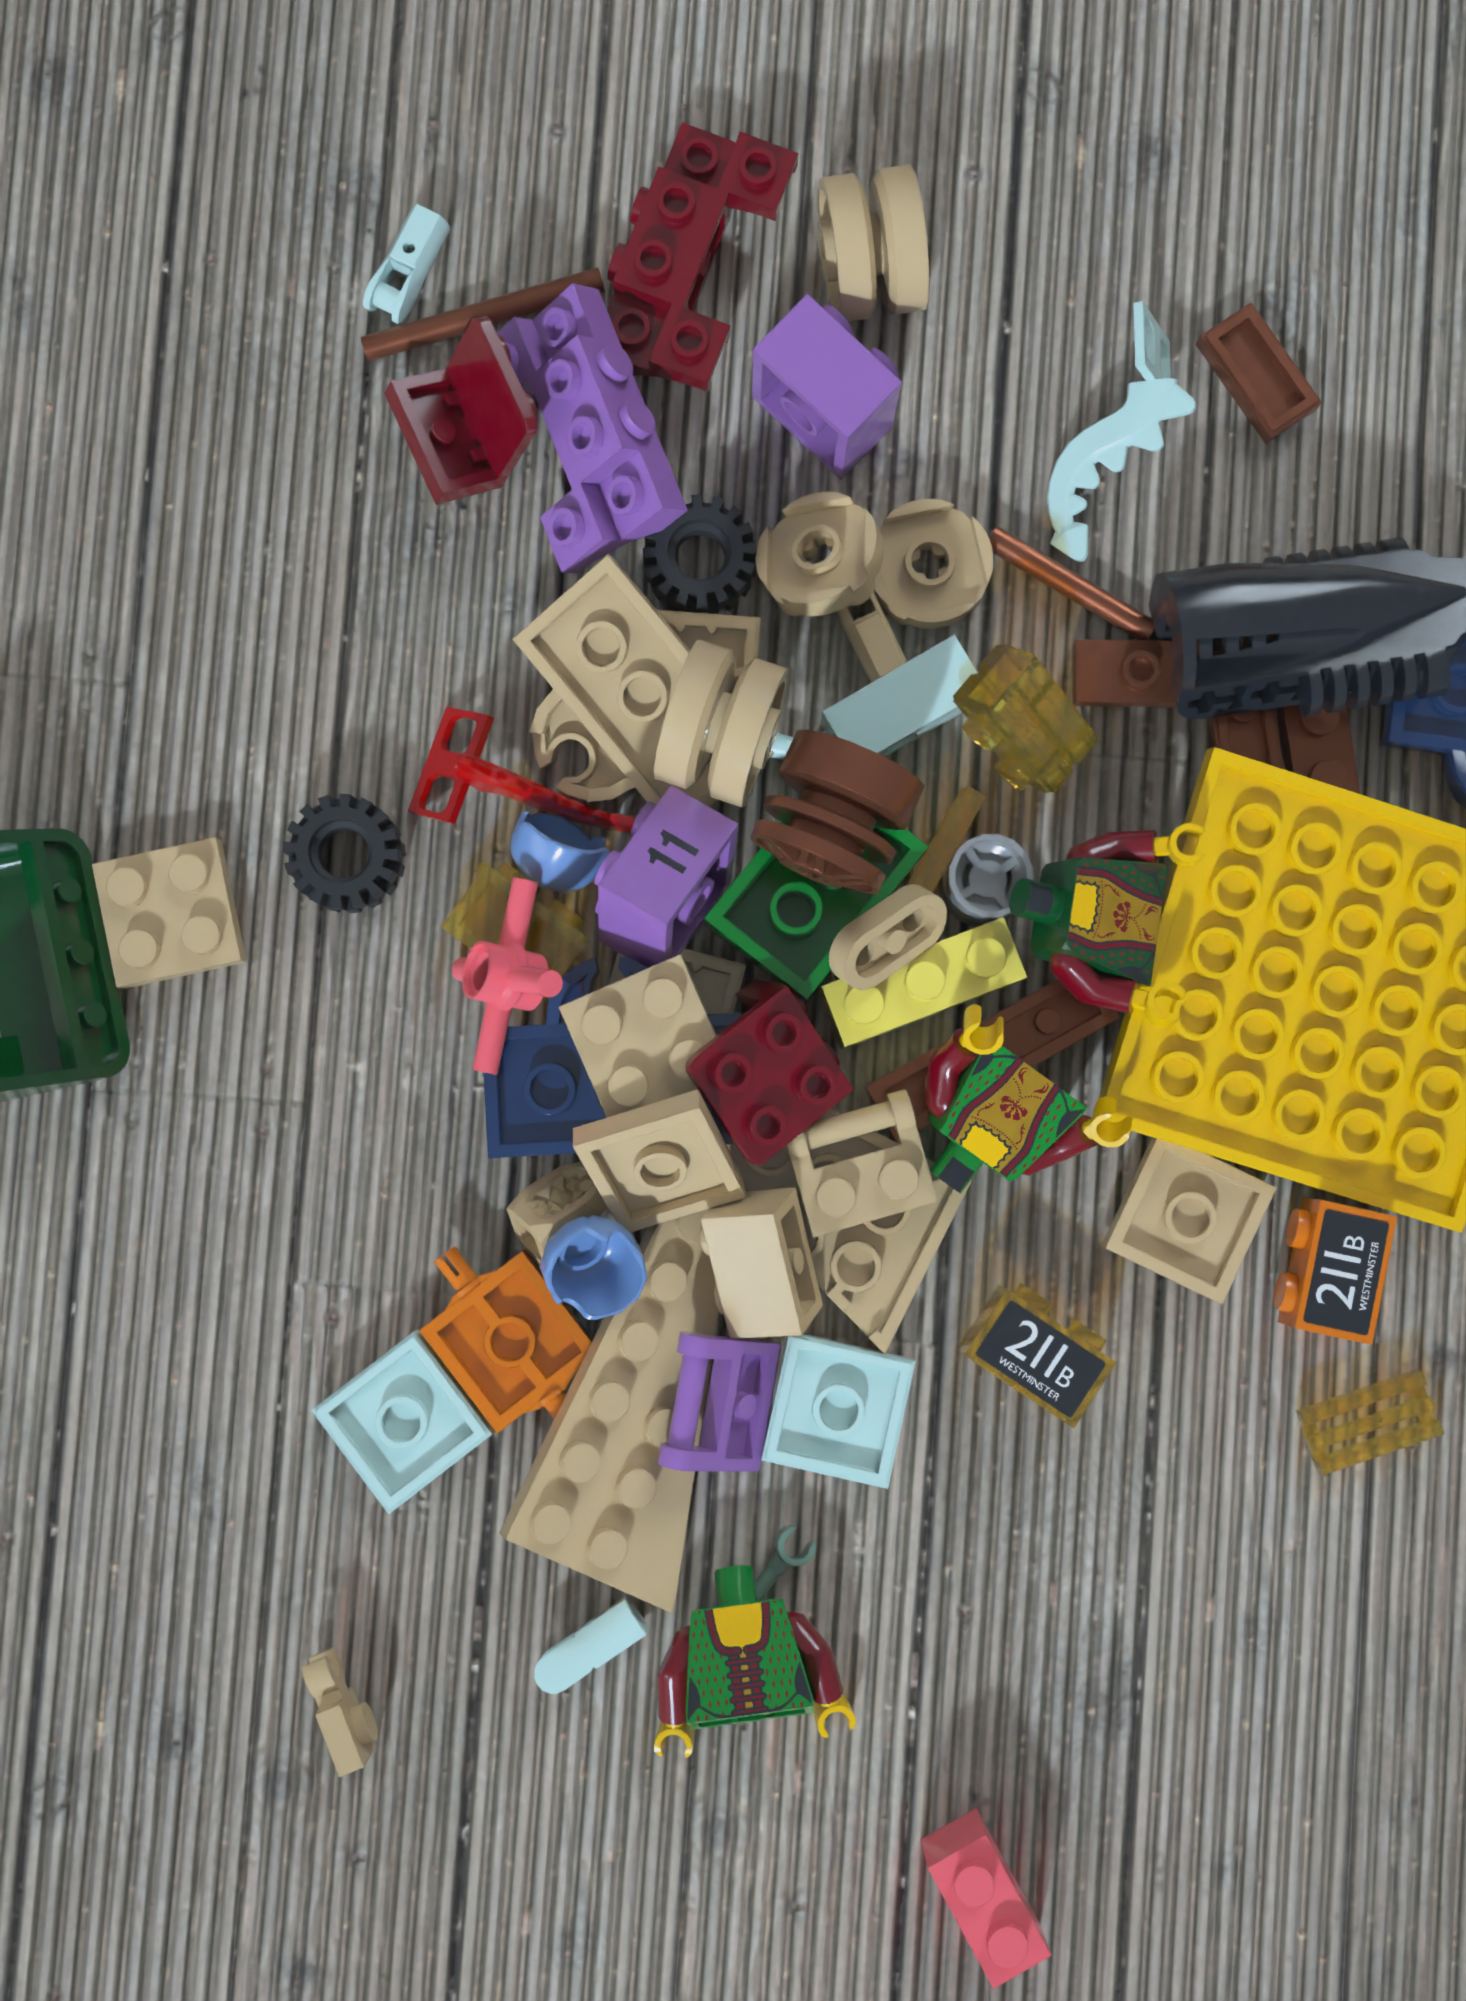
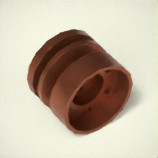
[750,729,925,894]

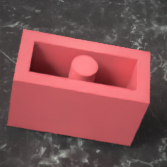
[920,1808,1052,1989]

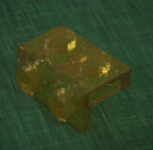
[441,861,590,1003]

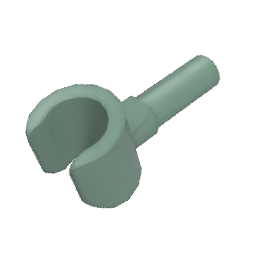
[755,1525,816,1601]

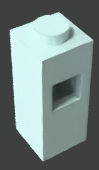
[820,634,987,757]

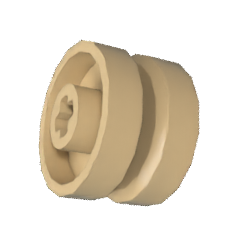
[818,164,929,321]
[653,640,789,807]

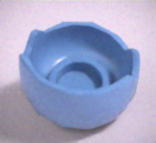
[510,811,609,893]
[540,1215,648,1320]

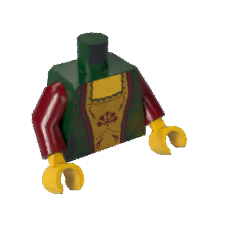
[1009,823,1205,1027]

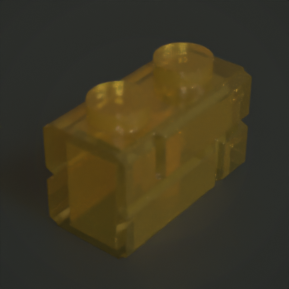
[953,643,1098,794]

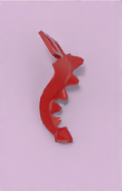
[408,706,636,833]

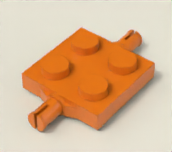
[419,1246,593,1434]

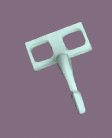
[1047,301,1197,562]

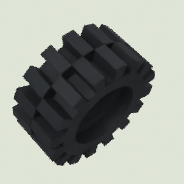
[643,494,757,614]
[283,794,406,913]

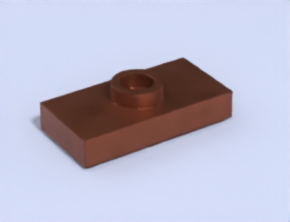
[1072,640,1199,707]

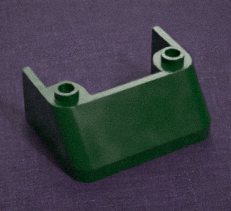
[0,828,130,1102]

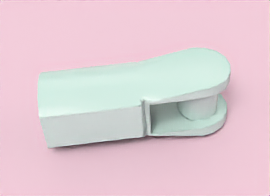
[363,204,450,325]
[534,1595,649,1694]

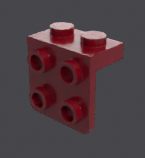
[384,316,538,505]
[685,979,854,1165]

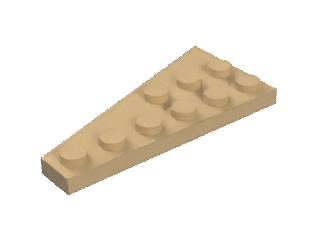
[727,1109,972,1354]
[499,1208,719,1614]

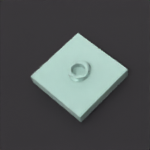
[311,1329,495,1514]
[761,1334,916,1489]

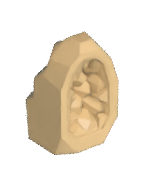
[506,1162,610,1266]

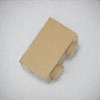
[700,1187,823,1338]

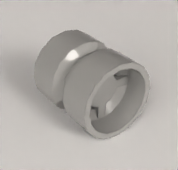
[940,834,1033,926]

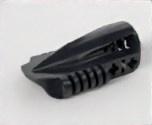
[1149,537,1466,719]

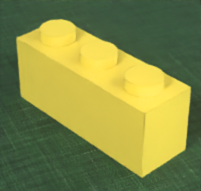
[818,917,1027,1050]

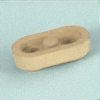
[829,884,947,990]

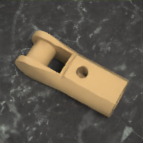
[835,591,907,683]

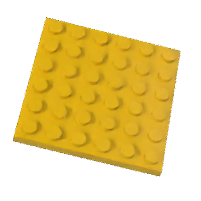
[1098,747,1466,1233]

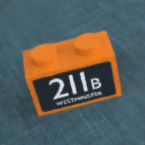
[1273,1197,1397,1345]

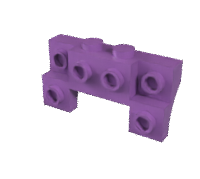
[497,283,688,574]

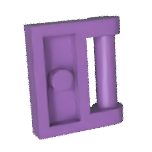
[658,1331,781,1472]

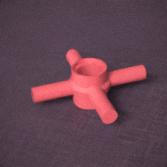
[452,877,563,1075]

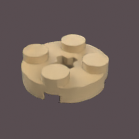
[755,492,884,616]
[874,499,993,629]

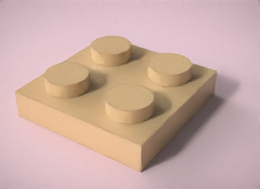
[92,837,247,989]
[559,954,717,1117]
[573,1089,746,1232]
[1101,1137,1277,1305]

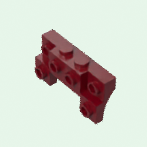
[607,122,799,392]

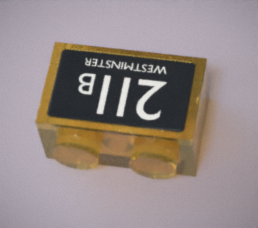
[957,1283,1117,1428]

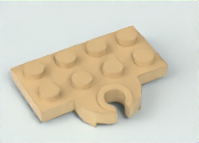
[512,555,775,808]

